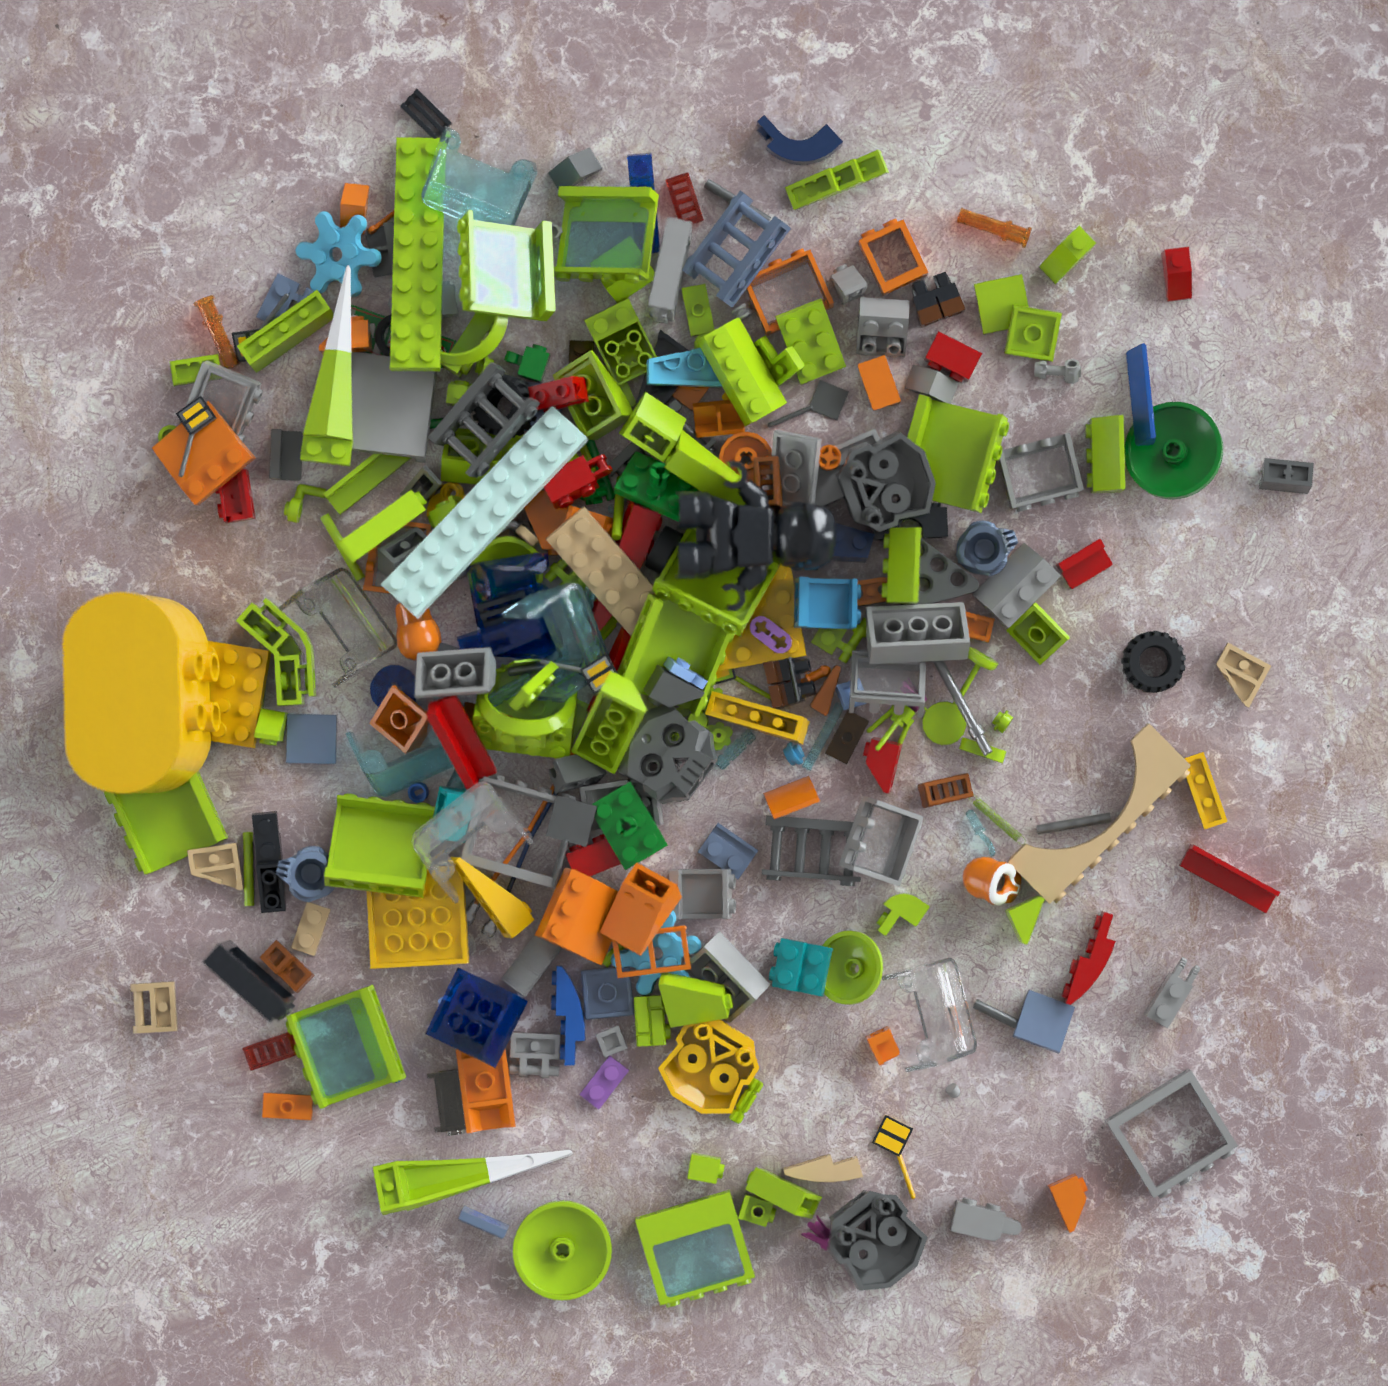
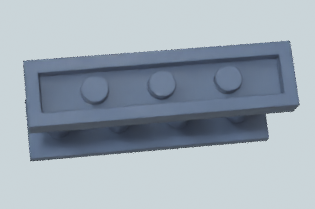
[682,190,791,308]

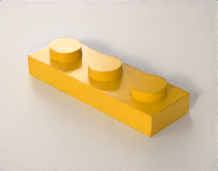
[1184,752,1228,830]

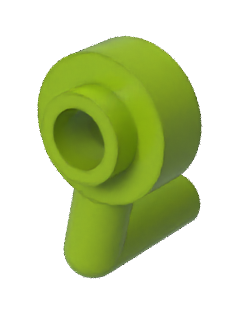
[284,484,326,523]

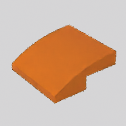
[763,776,820,819]

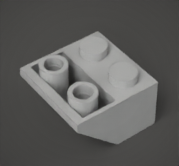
[856,297,909,357]

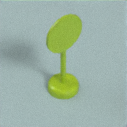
[922,647,999,745]

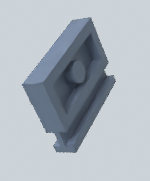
[698,823,758,880]

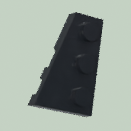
[636,330,689,405]

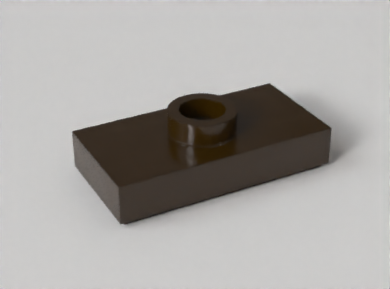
[825,710,869,765]

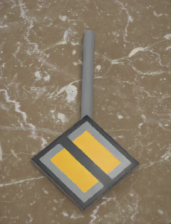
[540,653,619,696]

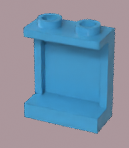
[794,577,861,629]

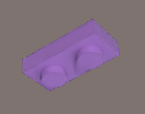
[579,1056,629,1109]

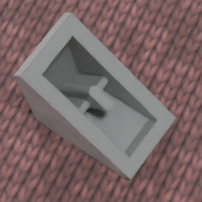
[904,365,959,404]

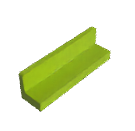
[237,290,334,373]
[323,453,412,515]

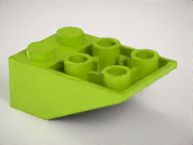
[584,298,657,386]

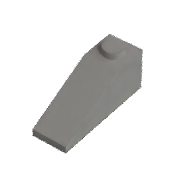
[830,264,868,305]

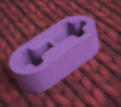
[750,616,792,653]

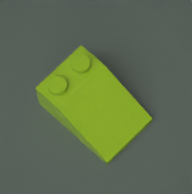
[552,350,633,440]

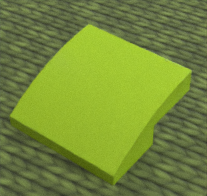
[974,274,1029,335]

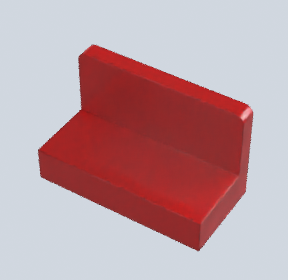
[1056,538,1113,589]

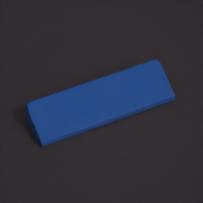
[1126,343,1156,446]

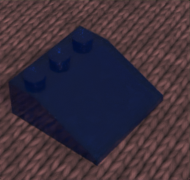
[425,968,528,1068]

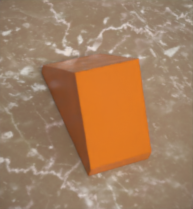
[340,183,370,235]

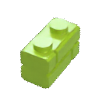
[634,994,671,1047]

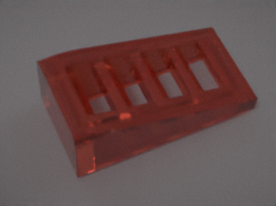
[665,172,704,225]
[242,1031,296,1071]

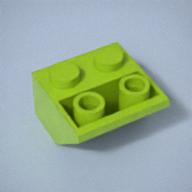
[619,392,687,462]

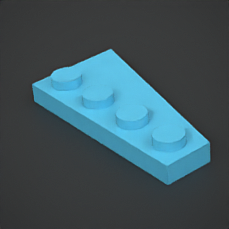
[647,348,723,388]

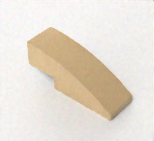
[783,1154,863,1182]

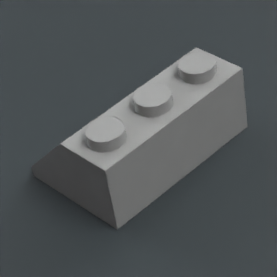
[972,543,1061,629]
[415,647,496,698]
[685,931,771,1022]

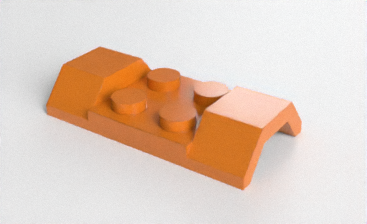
[454,1029,516,1133]

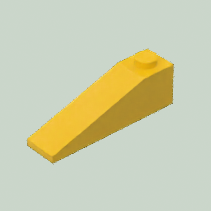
[705,691,810,745]
[448,857,534,938]

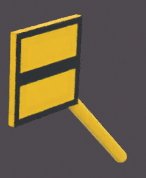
[872,1115,915,1199]

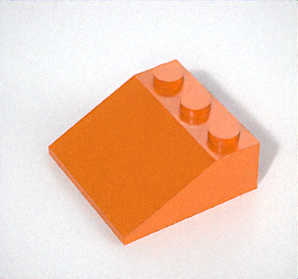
[152,401,255,505]
[535,868,618,965]

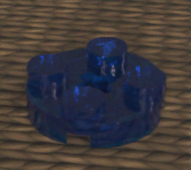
[370,665,418,708]

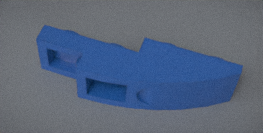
[551,965,586,1066]

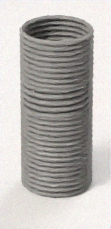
[501,934,562,997]

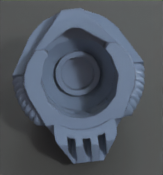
[956,520,1018,576]
[276,846,335,902]

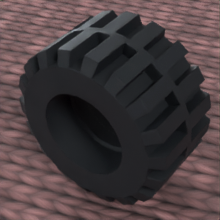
[472,374,539,438]
[1121,631,1186,693]

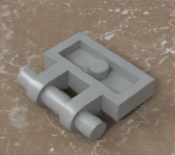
[509,1032,561,1078]

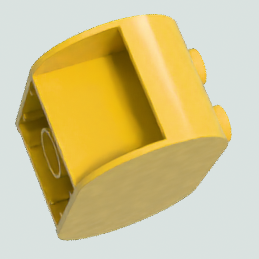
[62,592,220,793]

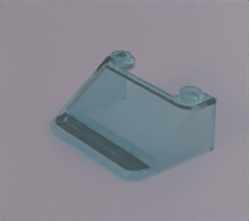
[421,126,538,235]

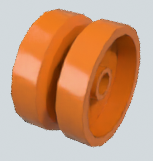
[719,432,772,482]

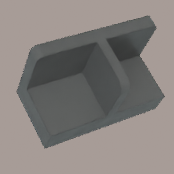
[366,221,394,277]

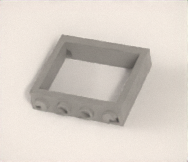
[648,217,692,324]
[461,774,576,888]
[1105,1069,1238,1199]

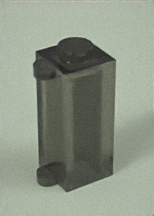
[427,1069,466,1136]

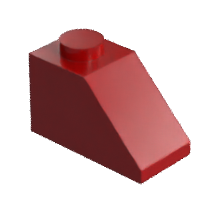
[1161,247,1192,302]
[863,737,902,794]

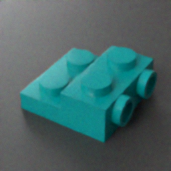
[769,938,833,997]

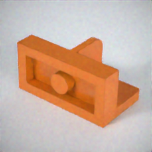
[857,355,901,411]
[693,400,745,438]
[865,1026,900,1066]

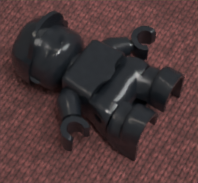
[675,461,837,611]

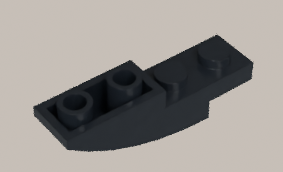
[252,811,286,913]

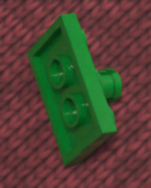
[613,451,699,522]
[591,781,668,871]

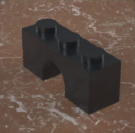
[873,503,948,541]

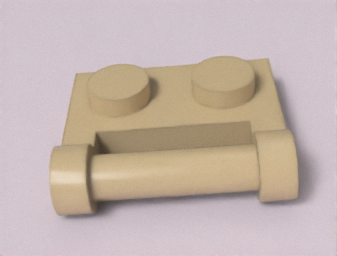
[130,981,178,1033]

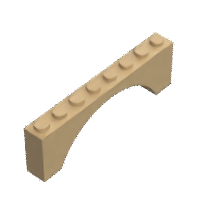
[1007,723,1191,904]

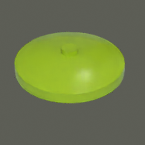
[513,1200,612,1300]

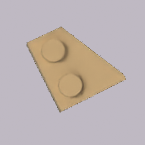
[1215,643,1271,708]
[187,842,244,890]

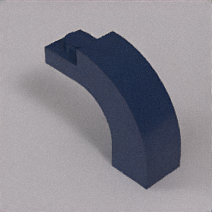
[757,115,843,165]

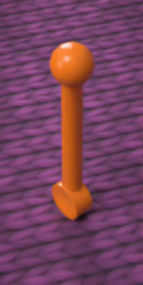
[367,210,394,235]

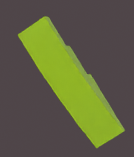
[785,150,889,210]

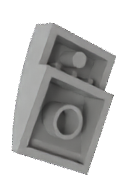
[579,779,664,836]

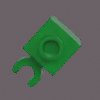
[504,344,550,383]

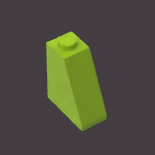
[1039,225,1096,285]
[658,972,733,1028]
[745,1167,822,1219]

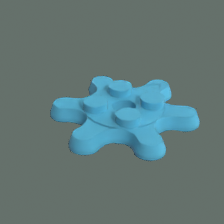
[296,211,382,297]
[611,911,701,996]

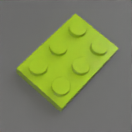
[775,298,846,385]

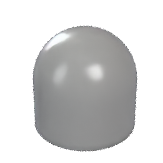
[946,1083,960,1098]

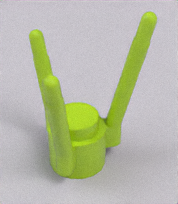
[866,705,915,751]

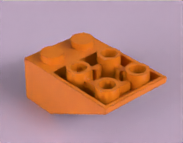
[600,863,682,956]

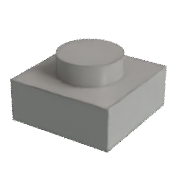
[596,1025,628,1057]

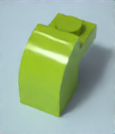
[876,893,930,936]

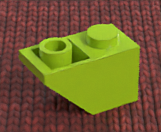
[254,708,288,746]

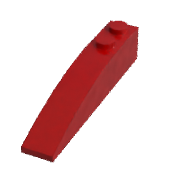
[580,500,663,644]

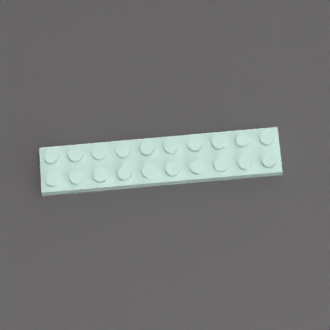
[381,407,588,619]

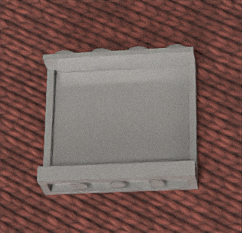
[351,352,437,463]

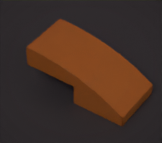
[259,940,315,993]

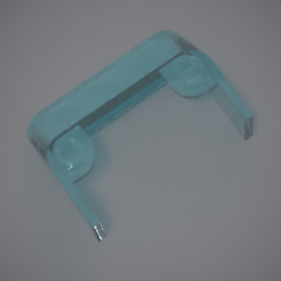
[502,583,610,702]
[345,697,454,797]

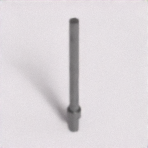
[933,661,993,756]

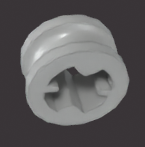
[731,301,756,321]

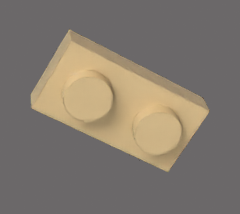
[291,902,331,956]

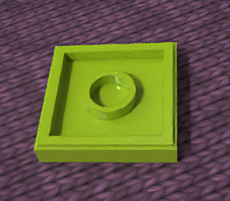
[1004,305,1062,362]

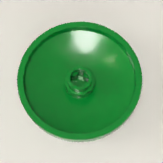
[1124,402,1223,500]

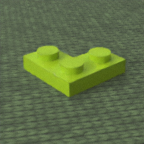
[754,335,805,387]

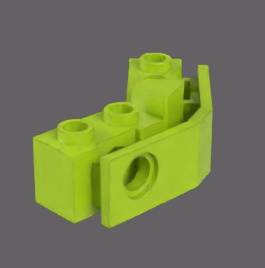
[236,598,316,706]

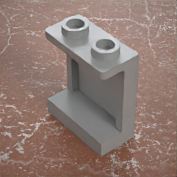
[669,869,736,920]

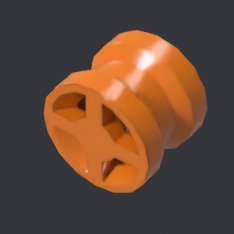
[819,445,841,471]

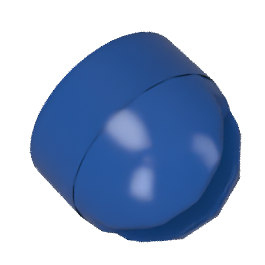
[408,782,429,803]

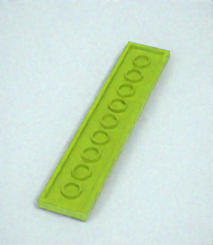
[390,137,446,371]

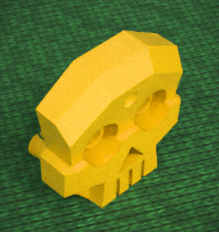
[658,1020,759,1114]

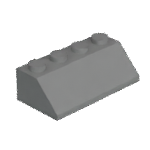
[866,602,970,664]

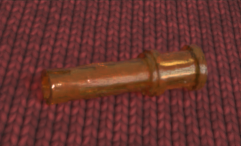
[957,207,1032,248]
[193,295,240,369]

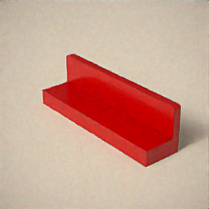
[426,695,497,793]
[1179,844,1280,913]

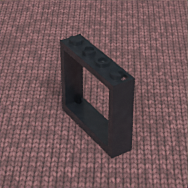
[202,940,297,1022]

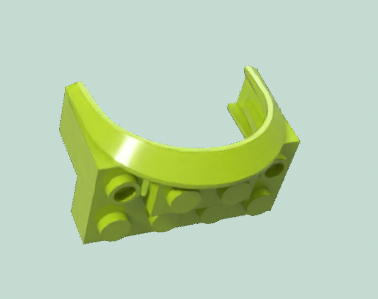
[441,268,513,378]
[473,687,578,759]

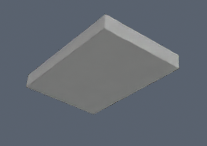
[767,430,821,507]

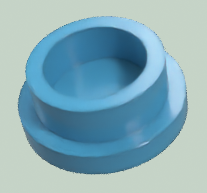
[783,742,805,766]

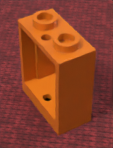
[858,218,928,296]

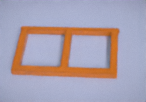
[612,925,691,978]

